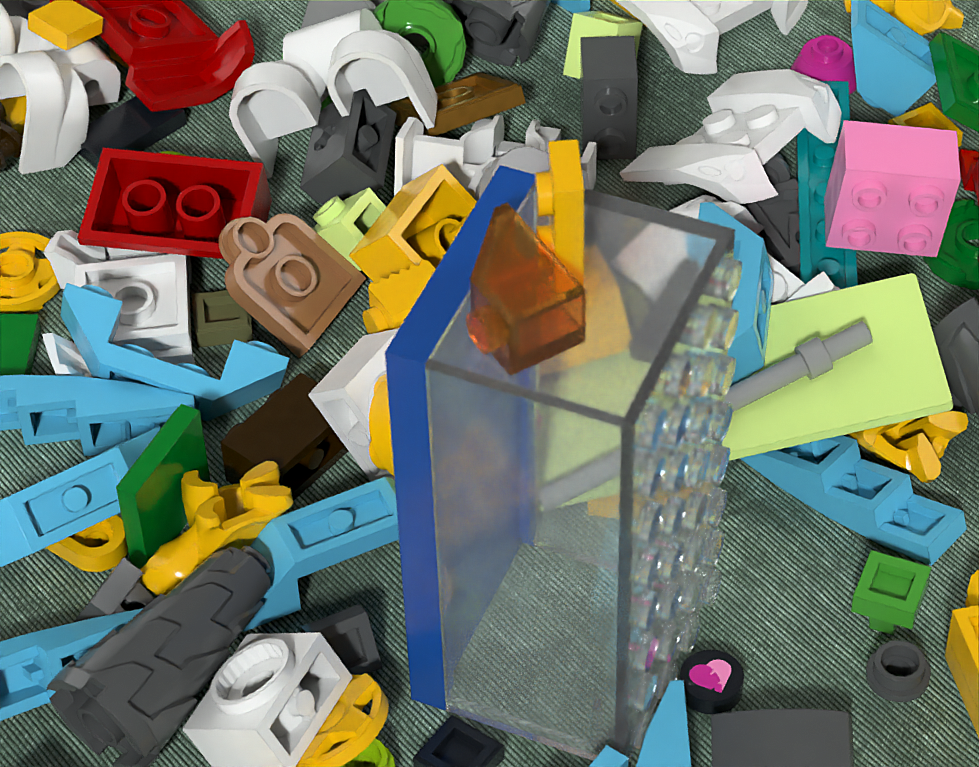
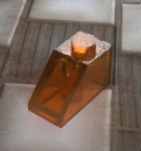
[466,202,586,376]

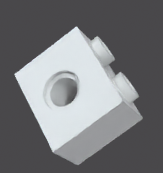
[308,328,399,481]
[182,632,353,767]

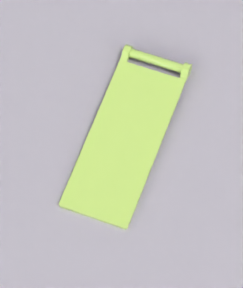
[541,273,953,503]

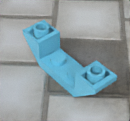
[669,202,774,408]
[60,283,290,421]
[0,426,160,567]
[243,477,399,632]

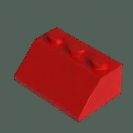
[77,148,272,259]

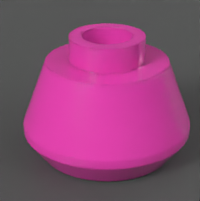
[790,35,857,95]

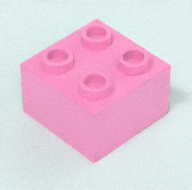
[824,120,961,257]

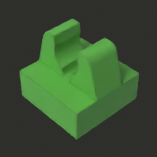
[851,550,932,636]

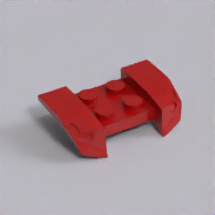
[49,0,255,112]

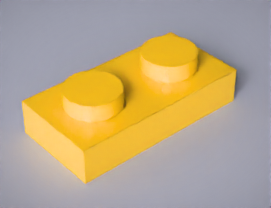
[535,139,584,298]

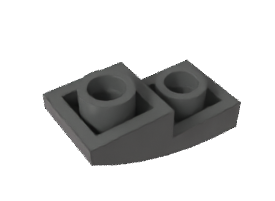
[711,708,854,767]

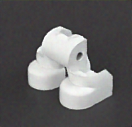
[0,3,121,175]
[229,8,438,178]
[394,114,597,230]

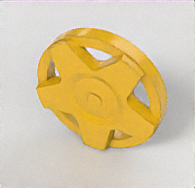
[0,231,60,314]
[296,673,389,767]

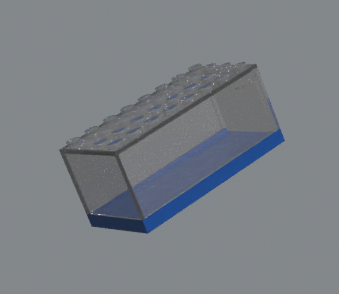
[385,165,742,763]

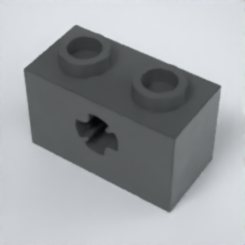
[580,36,638,160]
[300,89,397,205]

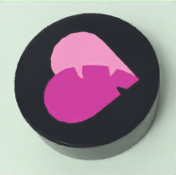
[680,650,744,715]

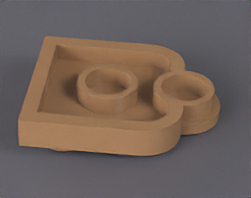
[219,213,367,358]

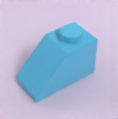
[851,0,936,117]

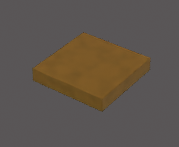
[388,72,526,137]

